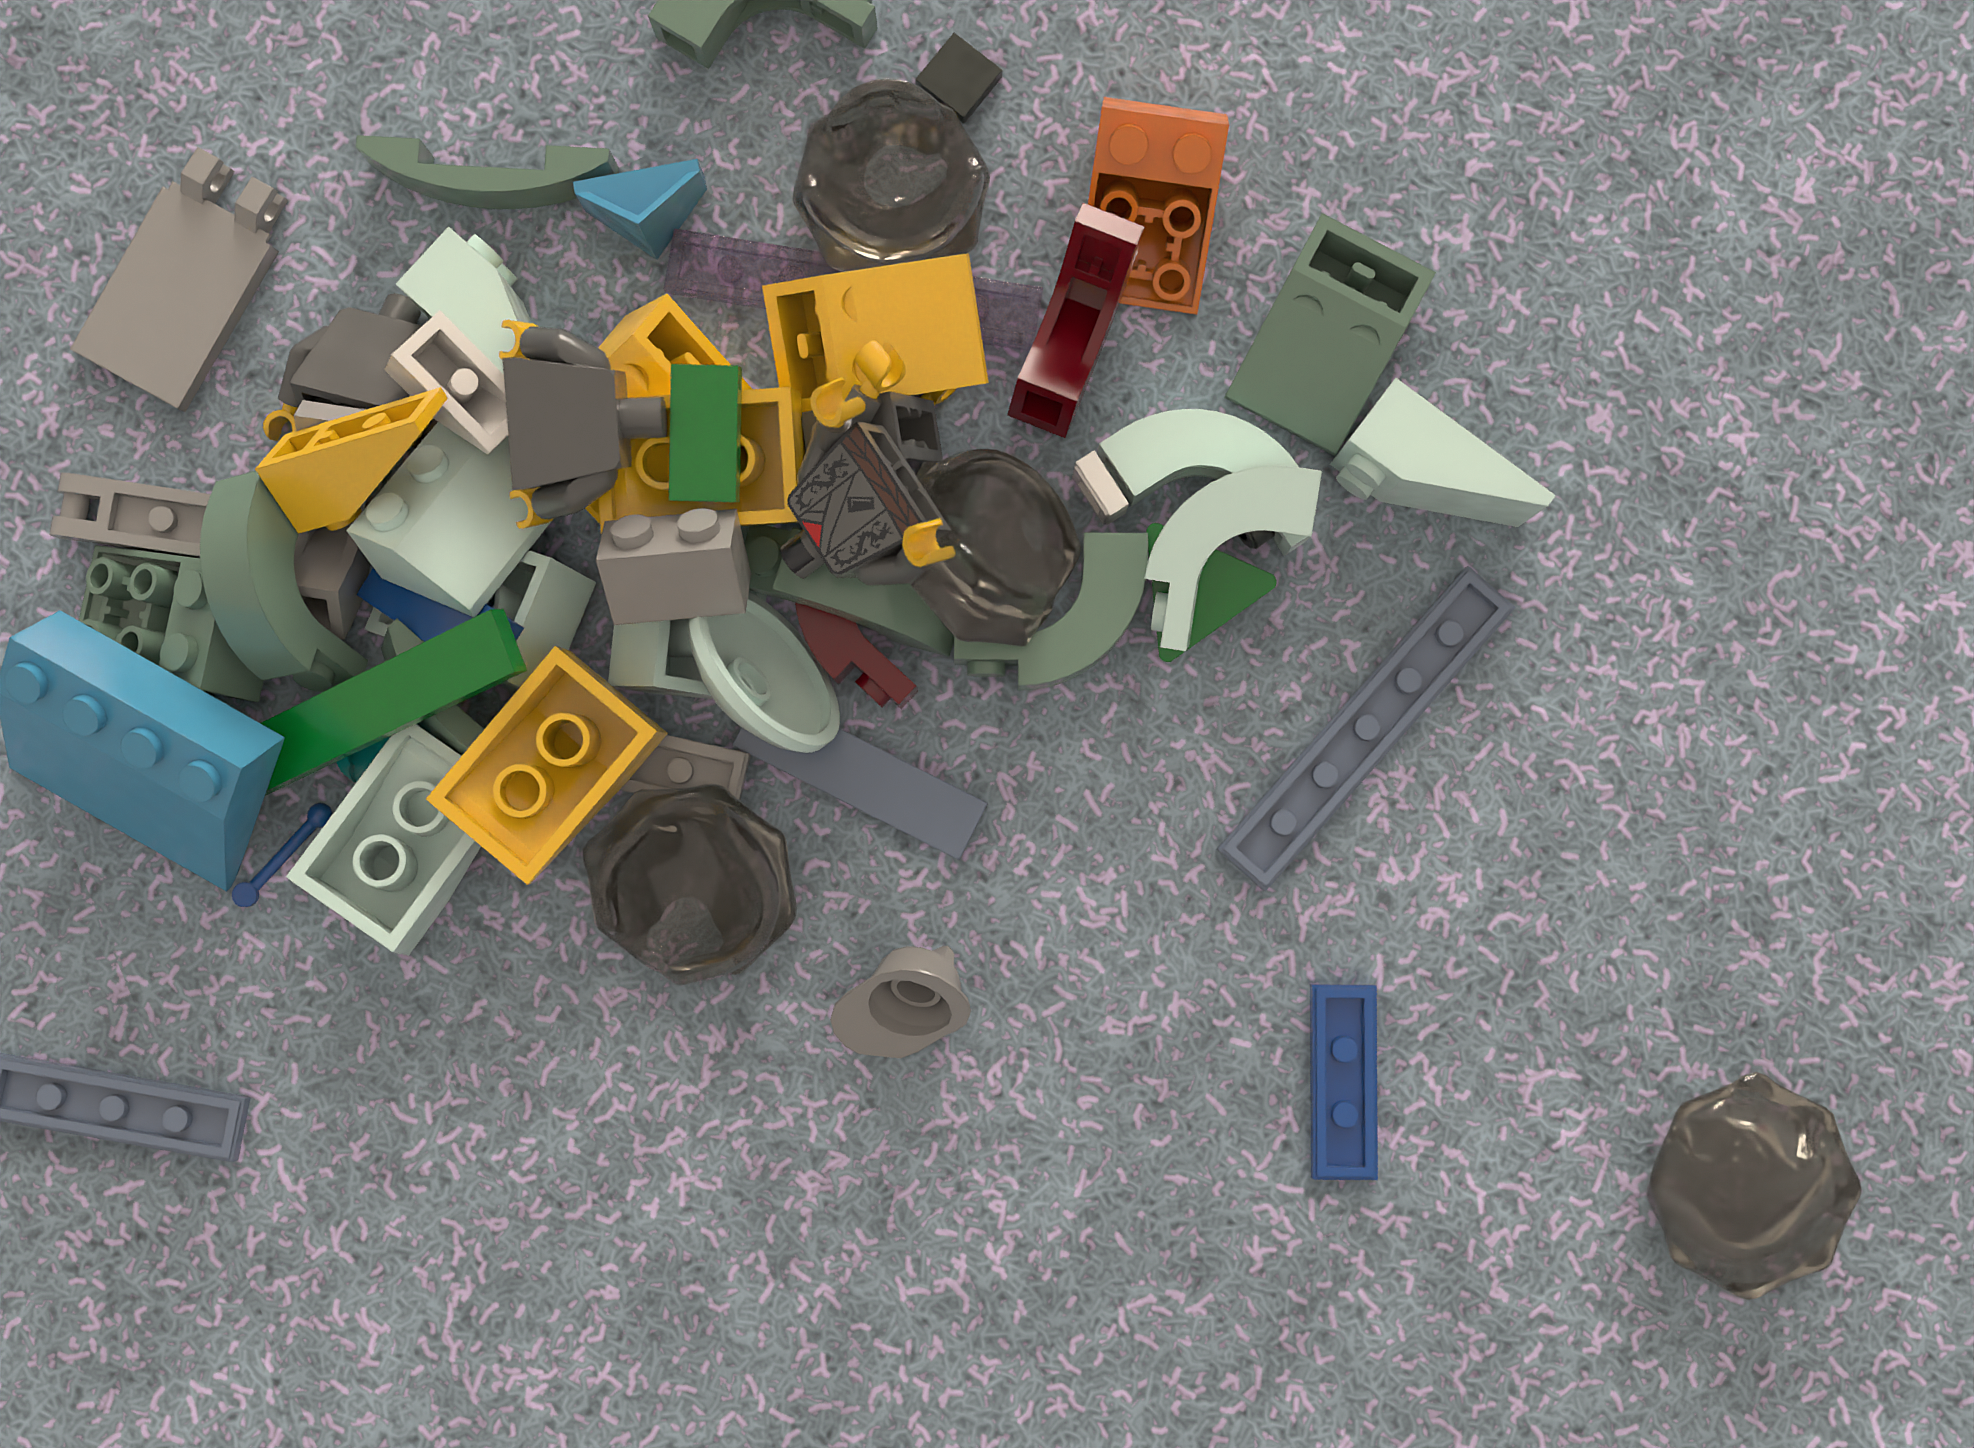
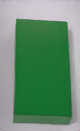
[669,364,742,503]

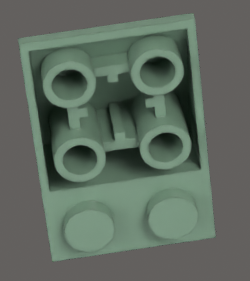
[1224,213,1436,456]
[78,545,263,702]

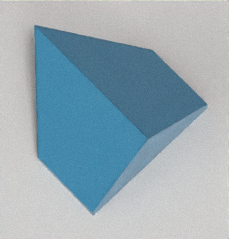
[573,159,707,260]

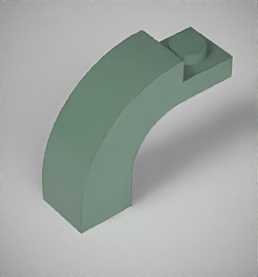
[648,0,878,69]
[200,471,368,692]
[744,525,969,657]
[954,532,1148,691]

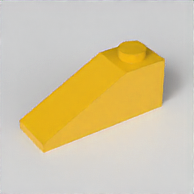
[255,387,448,534]

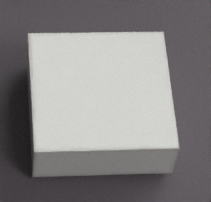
[1072,450,1129,525]

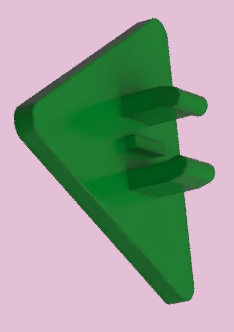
[1146,523,1277,662]

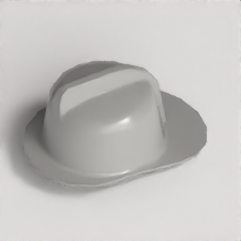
[830,945,971,1058]

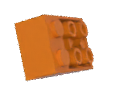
[1088,97,1229,315]

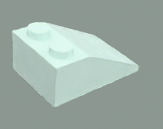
[396,227,531,374]
[1330,378,1556,527]
[364,550,596,689]
[286,724,481,956]

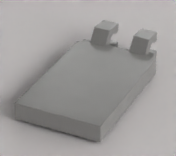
[70,147,288,412]

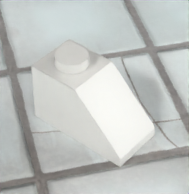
[385,310,508,455]

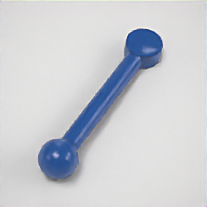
[232,803,333,907]

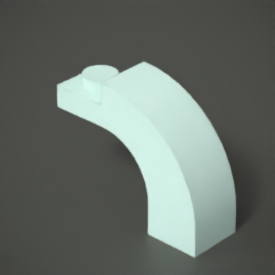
[1097,409,1313,556]
[1144,466,1322,651]

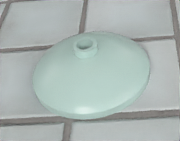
[689,592,840,753]

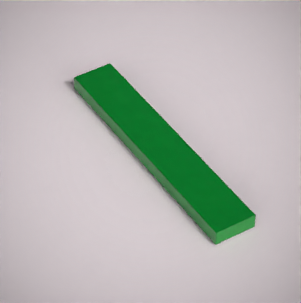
[261,609,527,796]

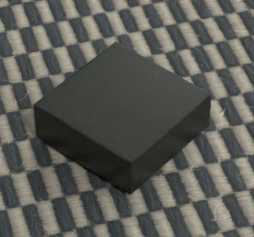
[915,32,1003,124]

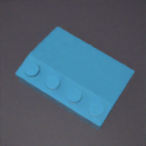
[0,610,285,892]

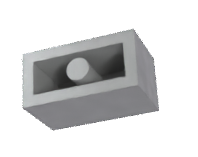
[596,508,751,625]

